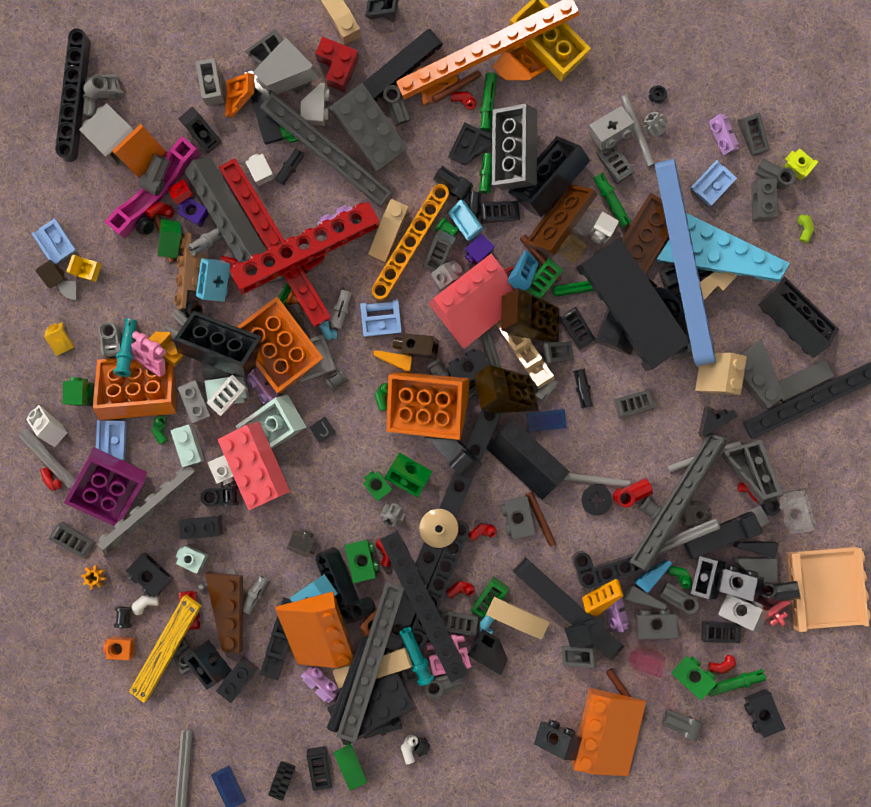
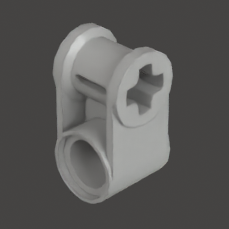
[84,74,124,99]
[99,322,122,359]

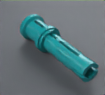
[113,318,137,377]
[399,627,434,686]

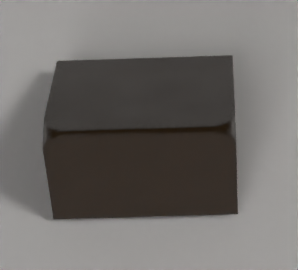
[35,259,64,289]

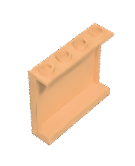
[786,547,871,632]

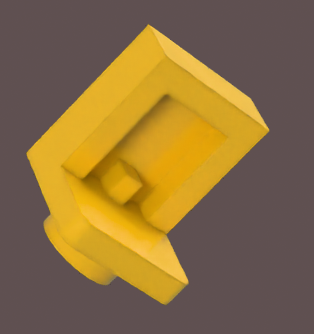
[67,255,102,282]
[44,322,74,356]

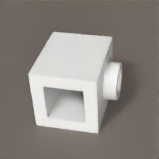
[208,455,234,485]

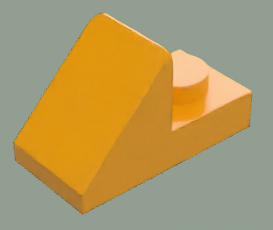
[149,332,184,367]

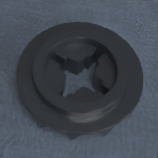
[581,485,612,515]

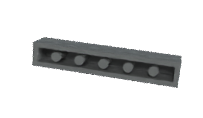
[184,157,267,263]

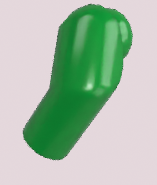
[375,383,388,411]
[151,415,168,445]
[667,566,692,589]

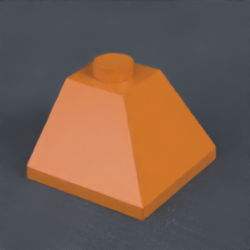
[493,43,548,80]

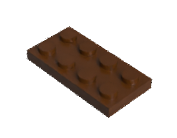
[525,184,597,255]
[621,192,669,274]

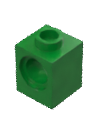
[363,471,393,502]

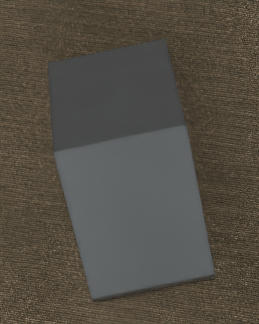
[542,341,574,365]
[561,644,596,668]

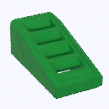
[526,258,563,299]
[471,576,509,618]

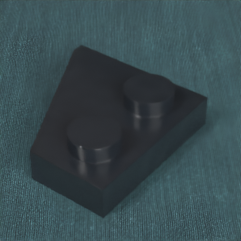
[448,122,492,166]

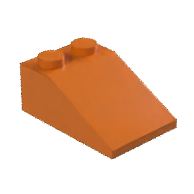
[112,124,168,178]

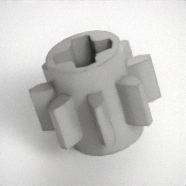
[643,112,668,136]
[380,503,405,527]

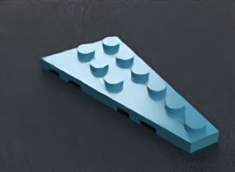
[657,213,790,282]

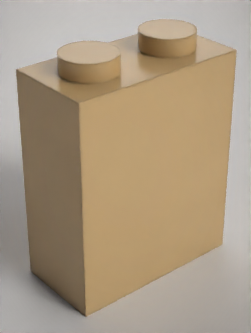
[695,353,747,395]

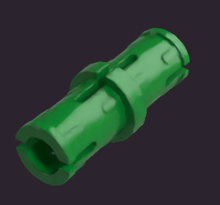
[478,153,492,194]

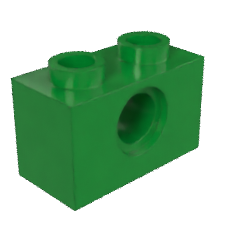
[62,377,94,406]
[384,452,433,498]
[344,539,379,583]
[671,656,717,701]

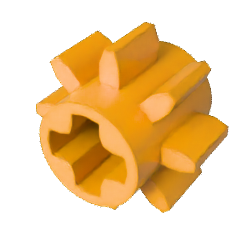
[81,565,107,590]

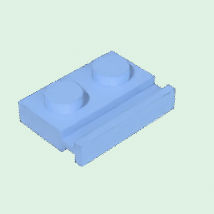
[690,160,737,207]
[31,218,77,265]
[96,420,127,460]

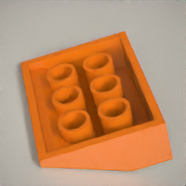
[237,296,324,394]
[93,358,177,420]
[386,372,469,440]
[275,591,354,668]
[572,687,646,776]

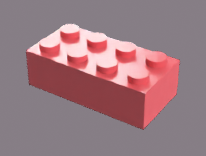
[217,421,290,510]

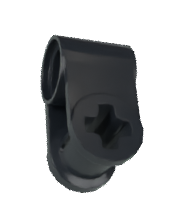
[200,485,239,506]

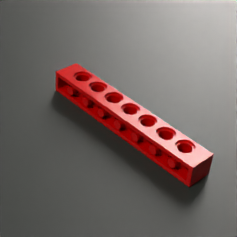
[229,201,379,295]

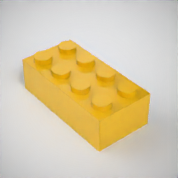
[509,0,591,82]

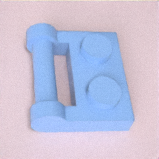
[360,299,402,337]

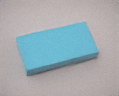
[448,200,484,241]

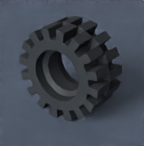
[268,761,296,801]

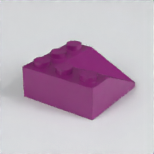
[64,447,147,526]

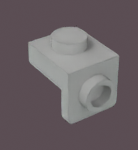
[431,260,464,289]

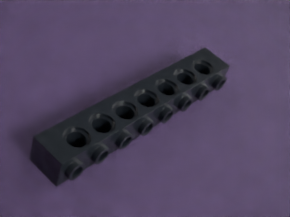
[380,529,469,683]

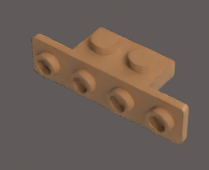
[174,232,208,310]

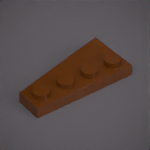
[205,572,243,653]

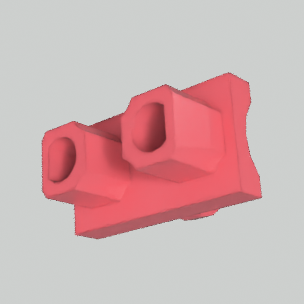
[759,601,790,627]

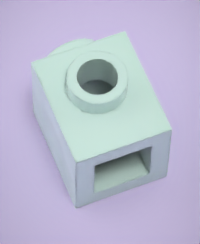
[176,545,209,574]

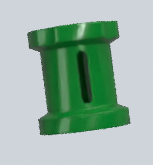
[435,217,459,236]

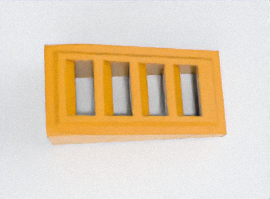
[373,350,412,372]
[582,579,623,617]

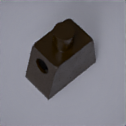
[393,333,439,360]

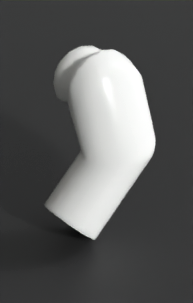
[132,595,160,615]
[401,735,418,765]

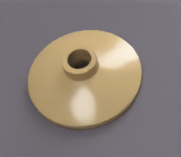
[419,509,458,548]

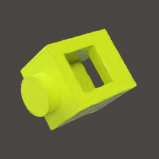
[783,148,818,181]

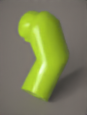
[797,214,814,243]

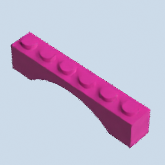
[105,136,201,239]

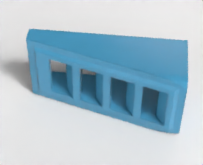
[507,250,539,291]
[633,559,672,593]

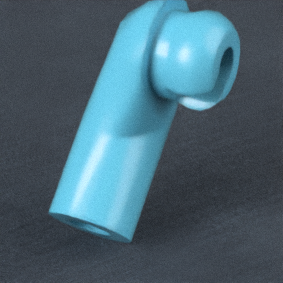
[319,321,337,340]
[480,615,495,634]

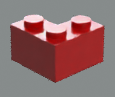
[315,36,359,92]

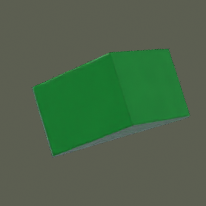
[157,219,181,259]

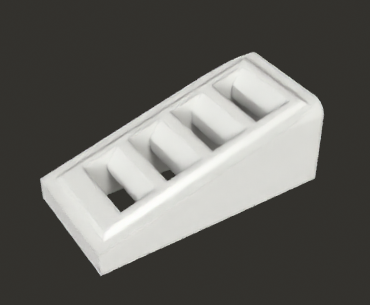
[207,374,248,416]

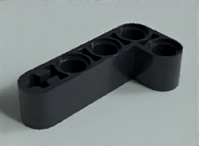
[425,436,483,479]
[683,511,763,559]
[315,547,376,624]
[572,551,651,589]

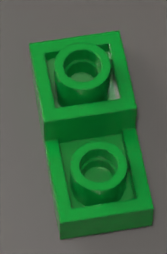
[333,744,367,791]

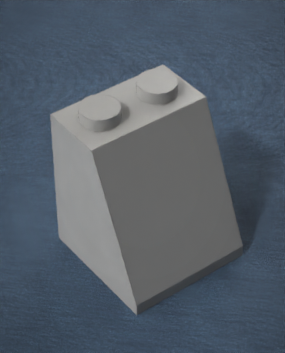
[253,38,322,95]
[79,103,134,166]

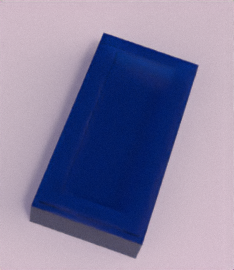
[526,409,567,432]
[211,765,246,807]

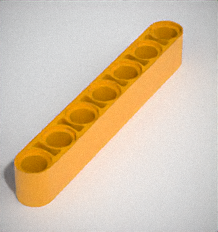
[372,184,449,301]

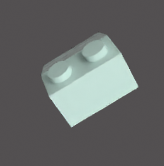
[236,394,307,449]

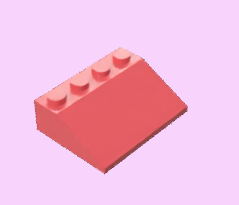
[428,254,514,349]

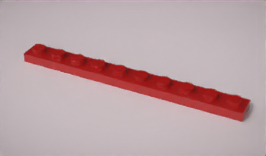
[219,158,331,328]

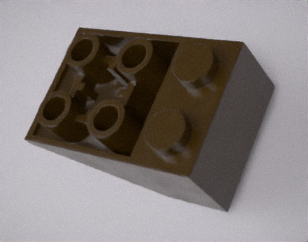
[501,288,559,342]
[474,364,539,413]

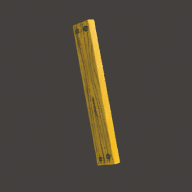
[129,595,202,703]

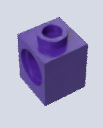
[177,197,209,228]
[465,233,495,265]

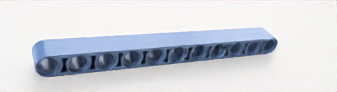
[655,158,716,366]

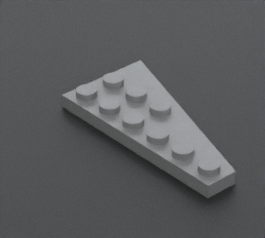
[97,466,195,558]

